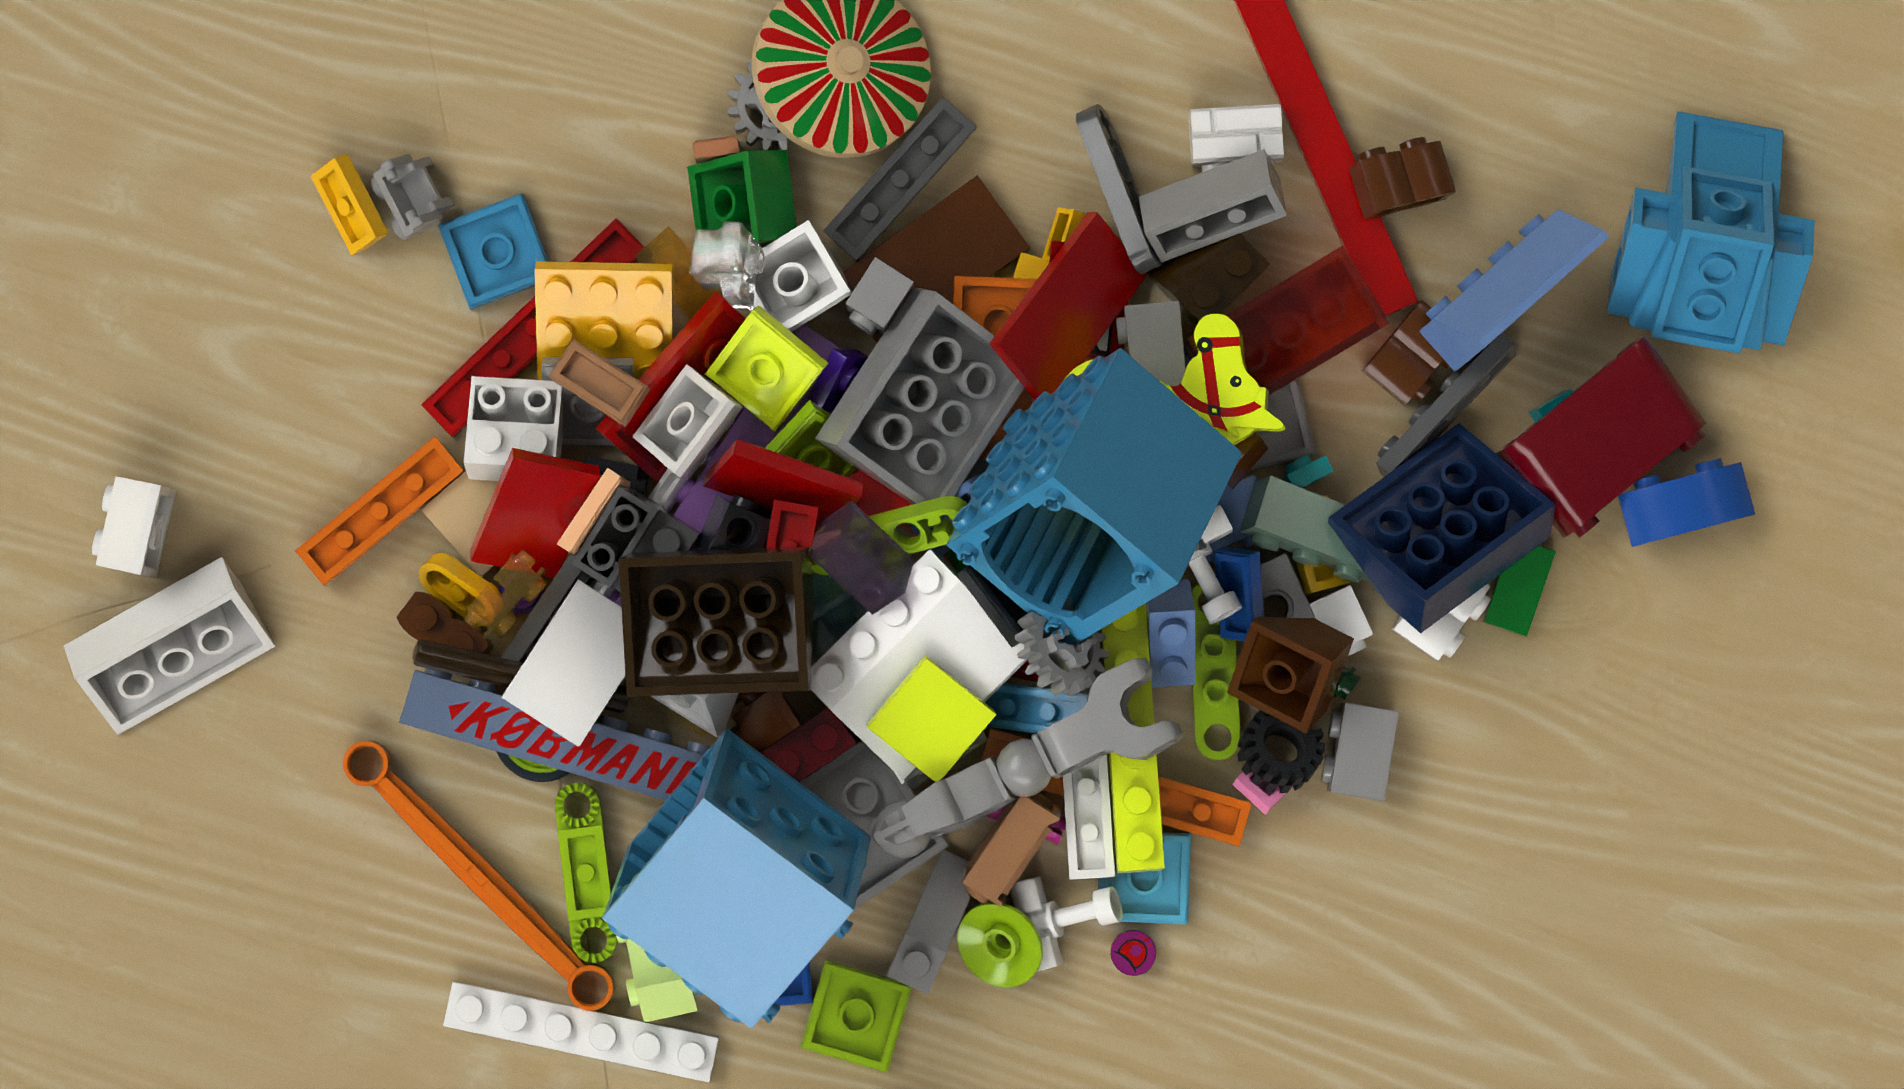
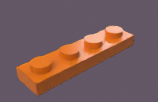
[295,436,465,586]

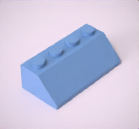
[1419,209,1609,372]

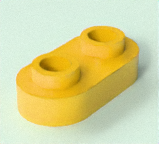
[419,553,504,626]

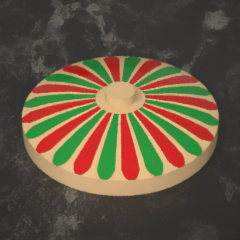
[752,0,931,158]

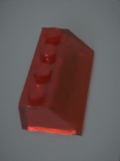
[1184,245,1390,396]

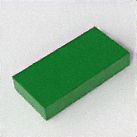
[1482,545,1556,637]

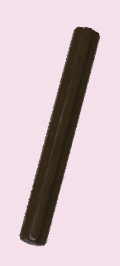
[412,639,630,713]

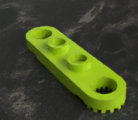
[1191,583,1241,760]
[555,782,618,963]

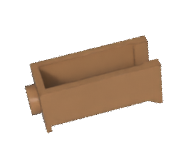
[962,793,1060,907]

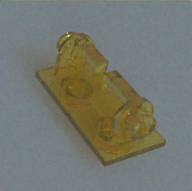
[463,549,548,639]

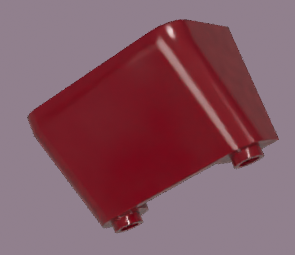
[1495,335,1706,538]

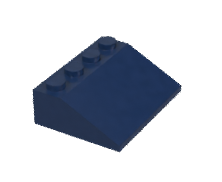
[1328,423,1556,633]

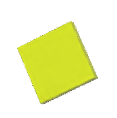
[705,305,829,432]
[866,655,997,782]

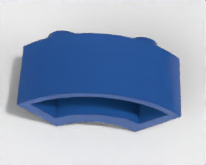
[1618,458,1755,547]

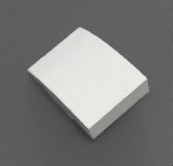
[502,579,625,747]

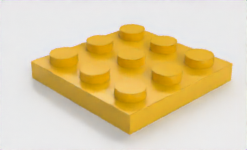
[534,261,674,380]

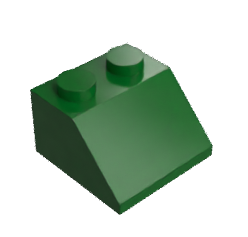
[687,150,797,255]

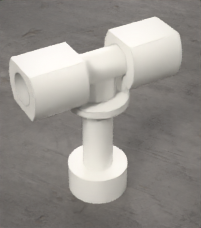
[1188,505,1242,624]
[1010,876,1123,971]

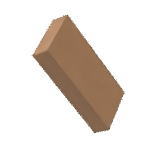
[548,339,650,427]

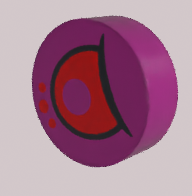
[1110,930,1156,976]

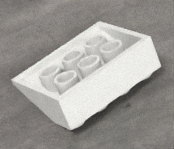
[810,549,1028,781]

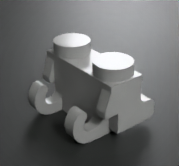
[371,154,455,240]

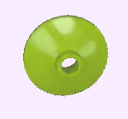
[957,902,1043,988]

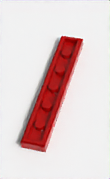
[421,218,648,438]

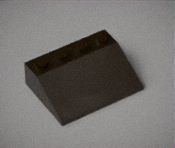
[619,546,814,697]

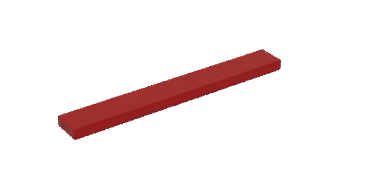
[1233,0,1418,320]

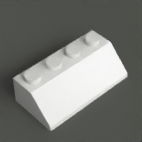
[64,557,276,735]

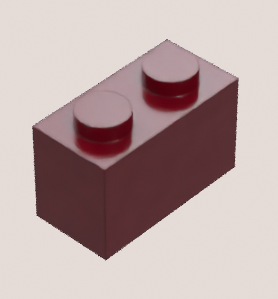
[761,708,857,782]

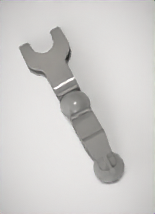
[873,658,1184,859]

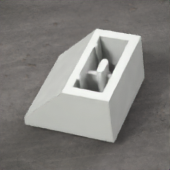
[464,376,563,481]

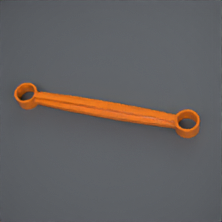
[343,741,615,1011]

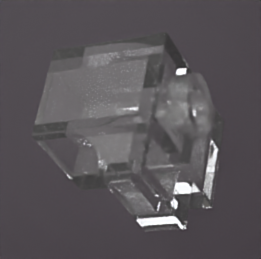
[690,222,765,311]

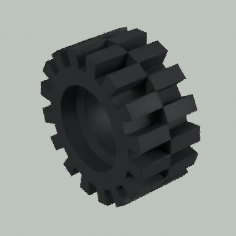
[1237,710,1325,793]

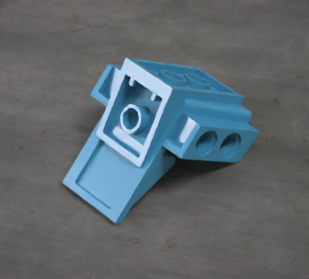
[1607,111,1815,353]

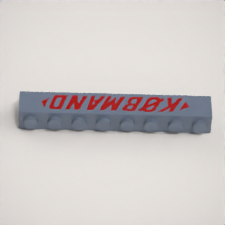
[399,668,711,801]

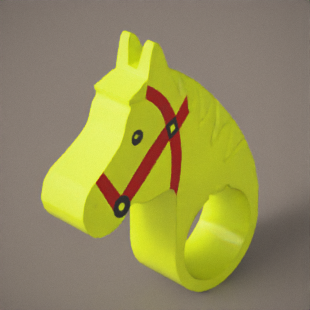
[1066,314,1286,445]

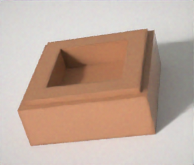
[692,135,741,164]

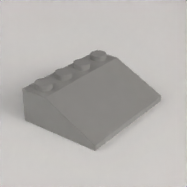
[815,287,1024,504]

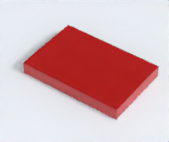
[703,439,864,528]
[470,448,601,578]

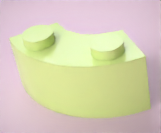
[616,935,698,1023]

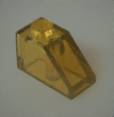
[635,226,732,320]

